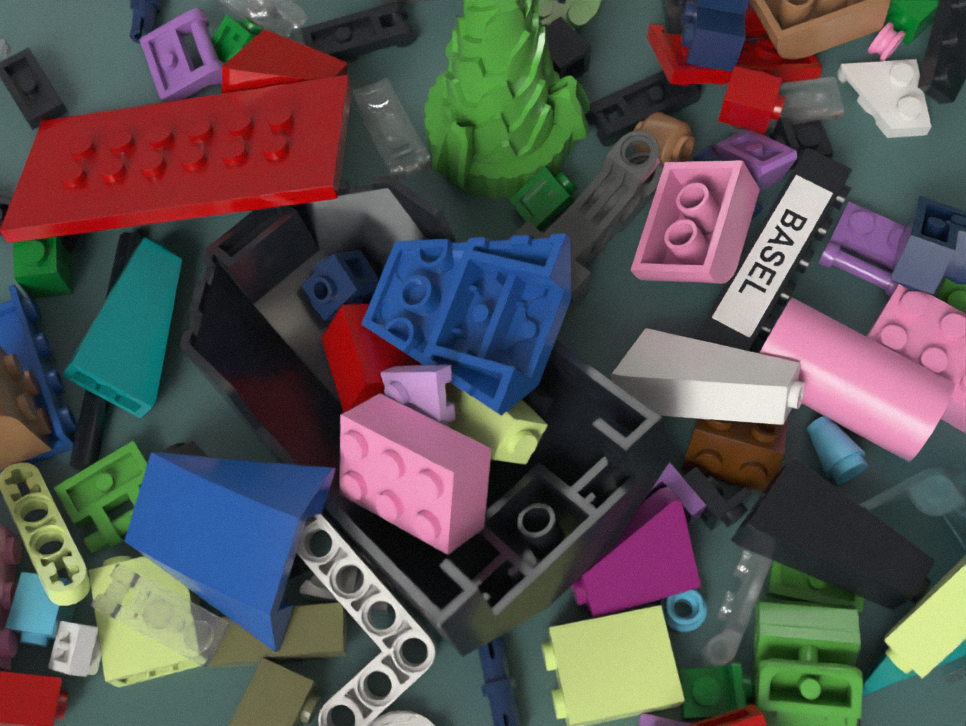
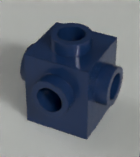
[302,250,380,321]

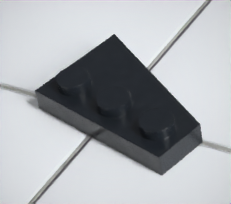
[917,0,966,104]

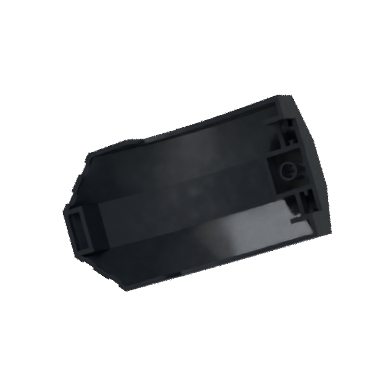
[180,175,674,657]

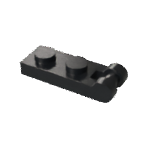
[300,2,416,60]
[584,71,701,147]

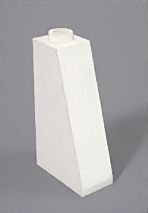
[612,328,805,425]

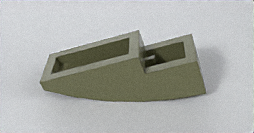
[208,602,348,668]

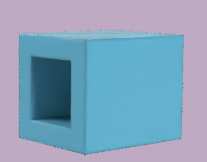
[5,572,77,648]

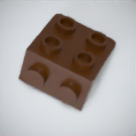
[682,415,789,492]

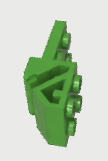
[752,598,863,726]

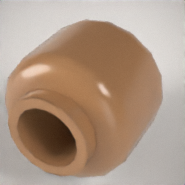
[634,112,695,168]

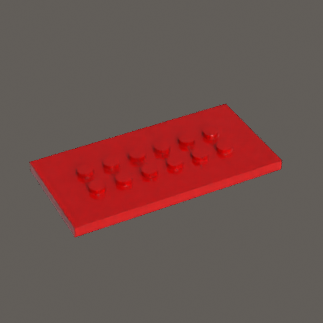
[0,75,353,243]

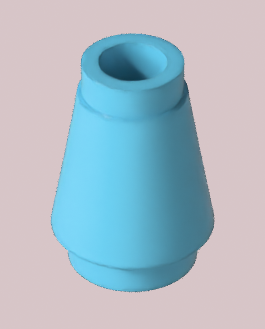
[806,416,868,484]

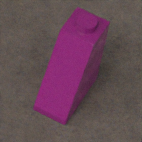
[571,487,701,619]

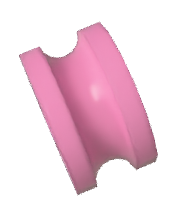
[867,22,906,61]

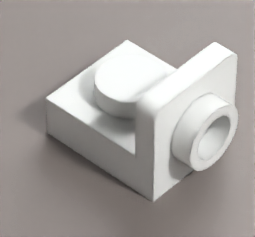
[48,620,101,677]

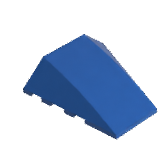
[362,233,572,416]
[125,452,336,652]

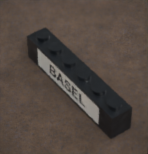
[694,147,852,353]

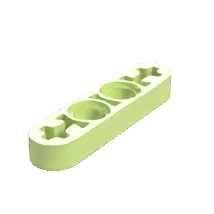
[0,462,91,606]

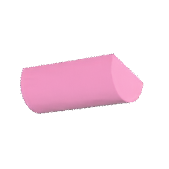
[759,298,955,462]

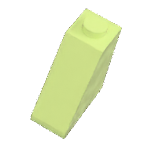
[445,382,548,464]
[884,555,966,679]

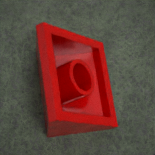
[321,304,422,413]

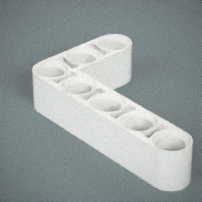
[296,511,438,726]

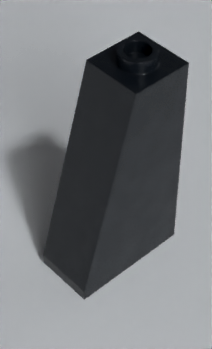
[731,456,935,610]

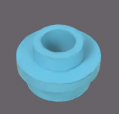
[660,589,707,633]

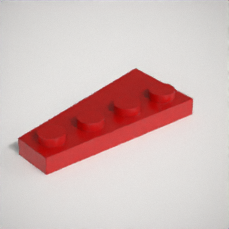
[646,24,823,86]

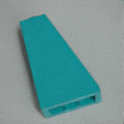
[61,237,182,418]

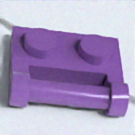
[139,8,224,102]
[818,202,905,296]

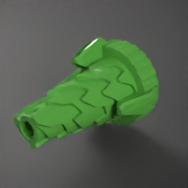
[424,0,590,199]

